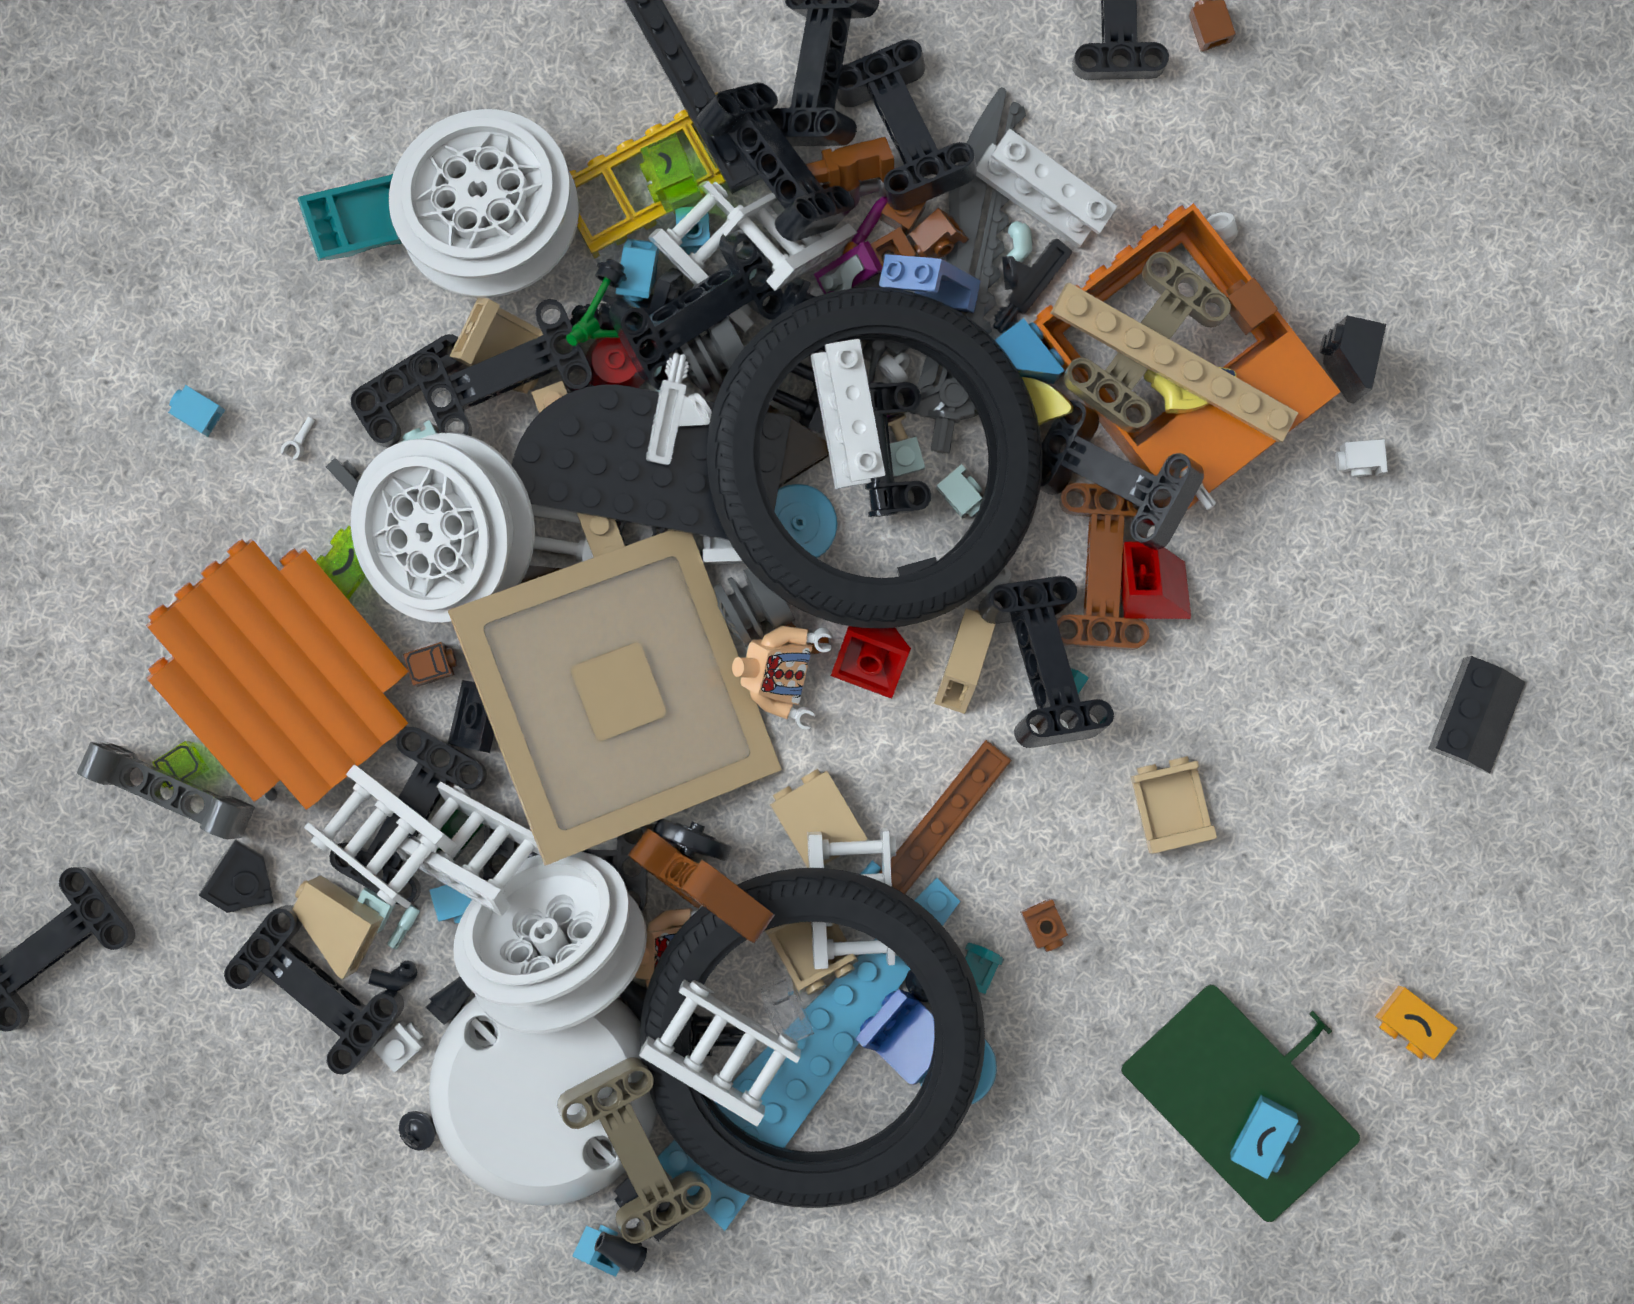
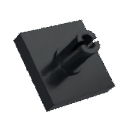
[448,680,494,753]

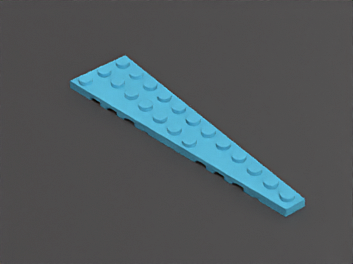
[657,878,960,1231]

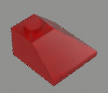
[830,626,911,699]

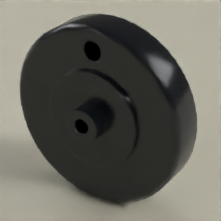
[653,818,732,861]

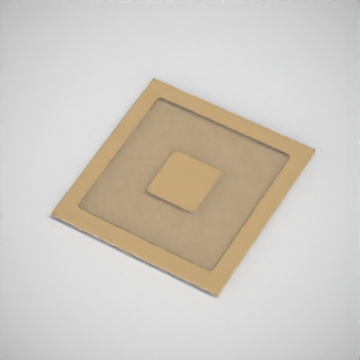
[448,530,782,866]

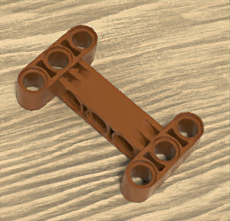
[1057,483,1150,650]
[628,829,775,944]

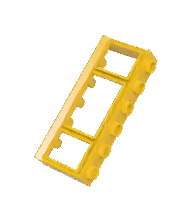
[569,92,725,259]

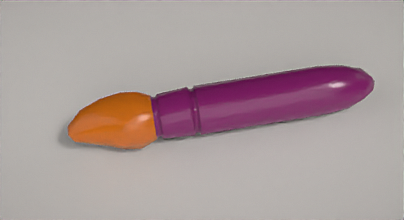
[842,197,888,255]

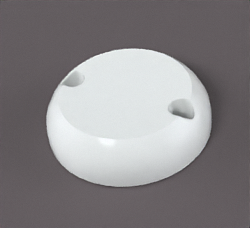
[429,997,658,1206]

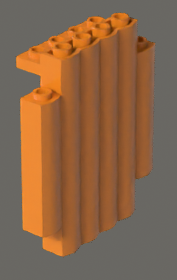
[146,539,409,810]

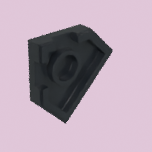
[199,839,274,913]

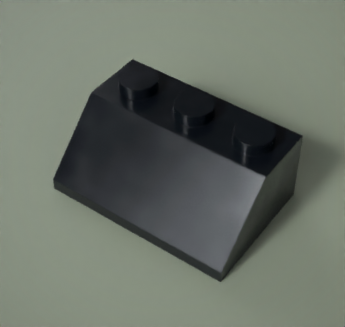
[1320,315,1386,403]
[1428,656,1525,774]

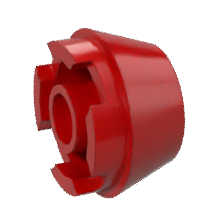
[586,338,645,388]

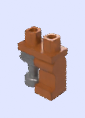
[806,137,895,209]

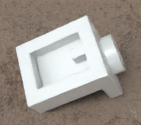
[372,1021,425,1073]

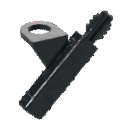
[993,239,1072,333]

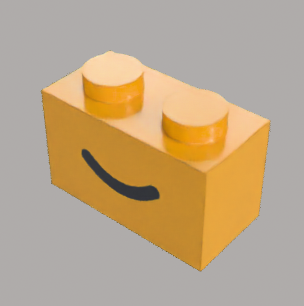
[1375,985,1458,1060]

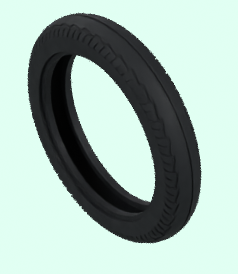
[707,287,1042,628]
[640,868,985,1208]

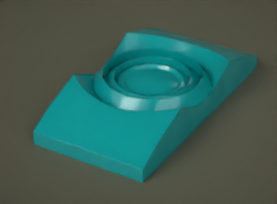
[297,174,402,261]

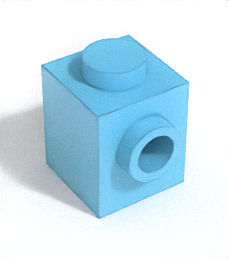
[675,207,710,255]
[429,885,472,924]
[572,1225,620,1277]

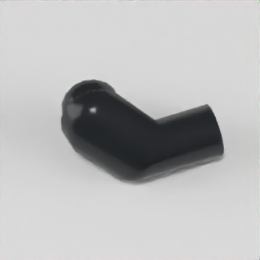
[368,960,418,991]

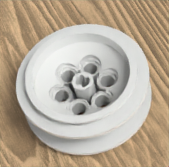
[389,109,579,298]
[351,432,535,622]
[453,852,647,1034]

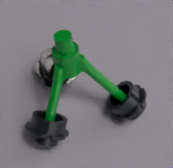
[566,259,648,350]

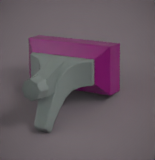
[814,241,882,294]

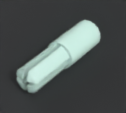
[387,905,420,949]

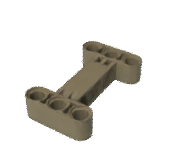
[1063,252,1231,433]
[557,1057,711,1244]

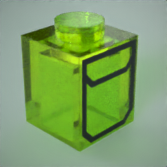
[152,741,209,791]

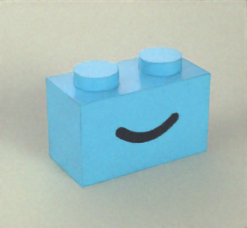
[1230,1095,1301,1179]

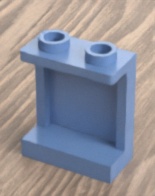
[879,254,981,313]

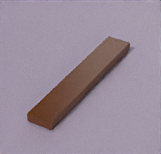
[880,740,1012,894]

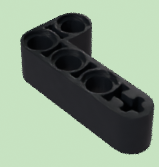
[351,334,463,447]

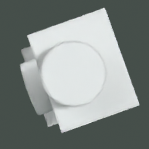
[1335,439,1388,477]

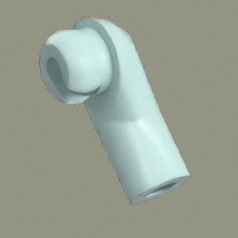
[1007,221,1032,263]

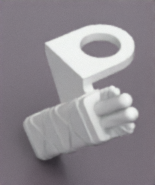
[646,353,712,465]

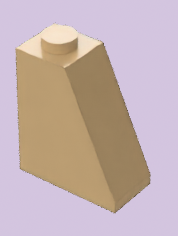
[934,608,995,714]
[292,875,384,979]

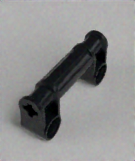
[865,382,931,517]

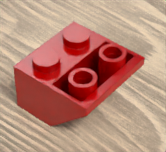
[1121,542,1191,619]

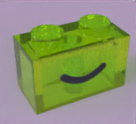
[639,133,703,213]
[316,525,366,600]

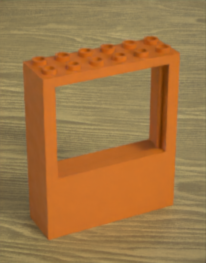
[1033,203,1341,510]

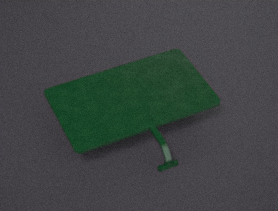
[1121,984,1360,1222]

